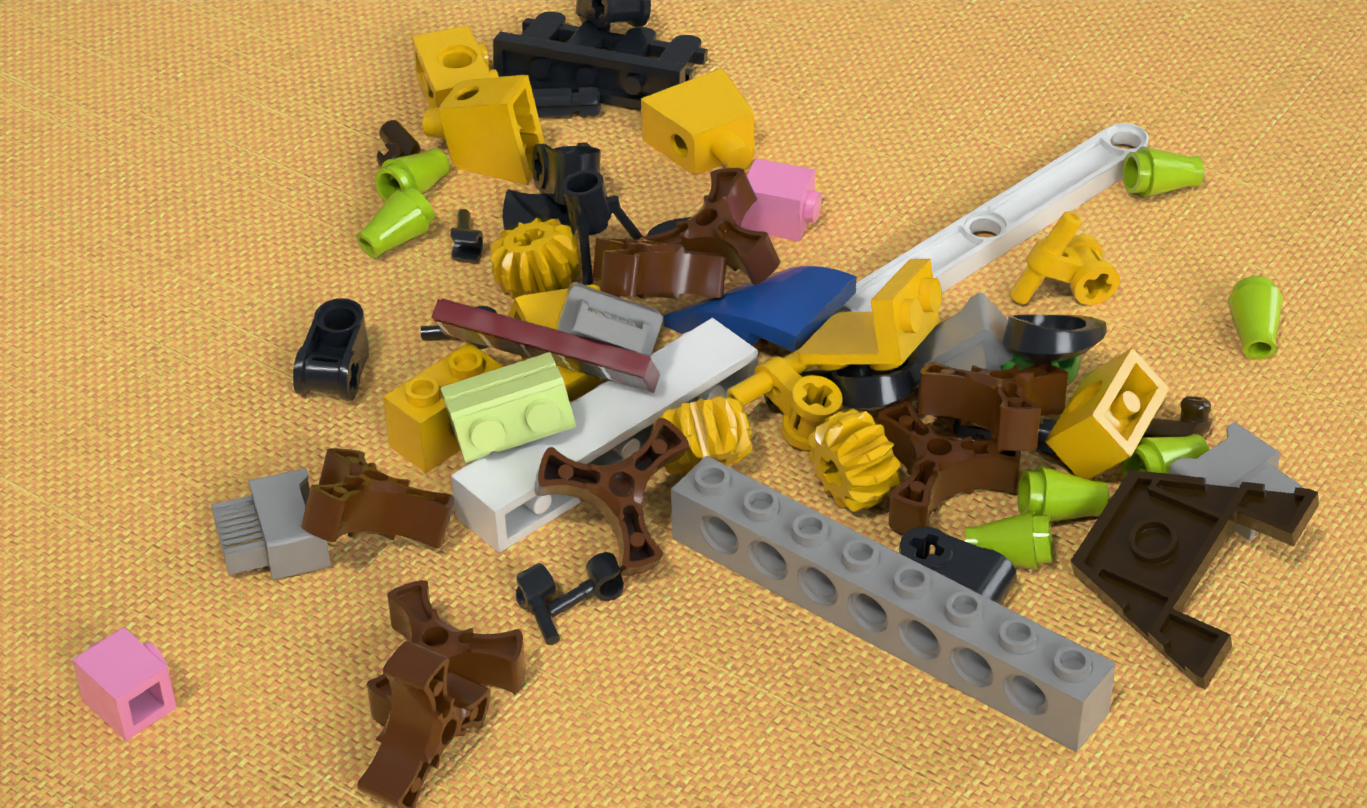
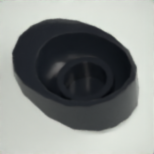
[1002,315,1107,364]
[832,349,923,411]

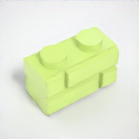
[440,352,576,463]

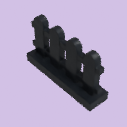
[493,11,708,110]

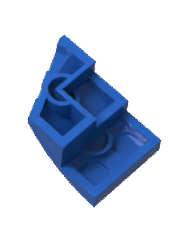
[663,266,856,352]

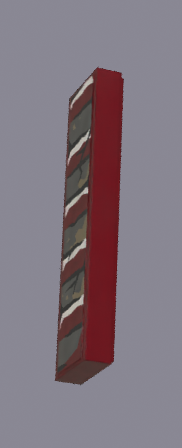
[431,298,660,393]

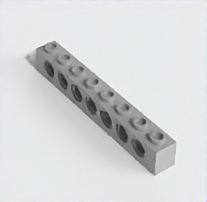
[671,456,1116,753]

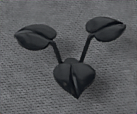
[502,170,691,298]

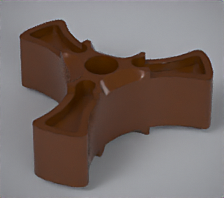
[641,168,781,285]
[592,238,727,299]
[917,362,1068,451]
[877,401,1021,534]
[534,418,689,576]
[301,448,455,548]
[367,580,526,727]
[357,640,491,808]

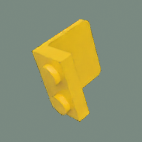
[798,258,942,371]

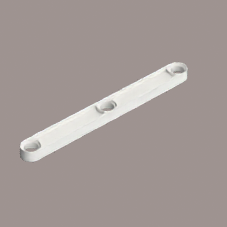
[835,123,1149,314]

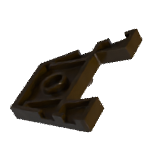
[1070,470,1319,690]

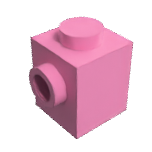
[741,158,822,242]
[72,627,177,741]

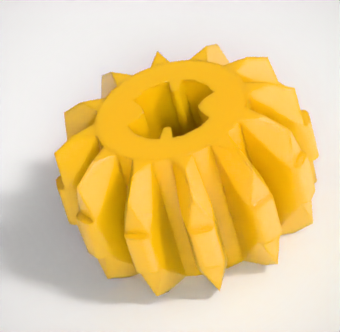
[490,218,581,299]
[653,396,753,476]
[808,408,901,512]

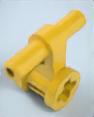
[1009,211,1120,305]
[727,349,843,451]

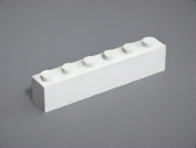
[451,318,758,553]

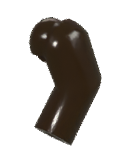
[377,120,421,166]

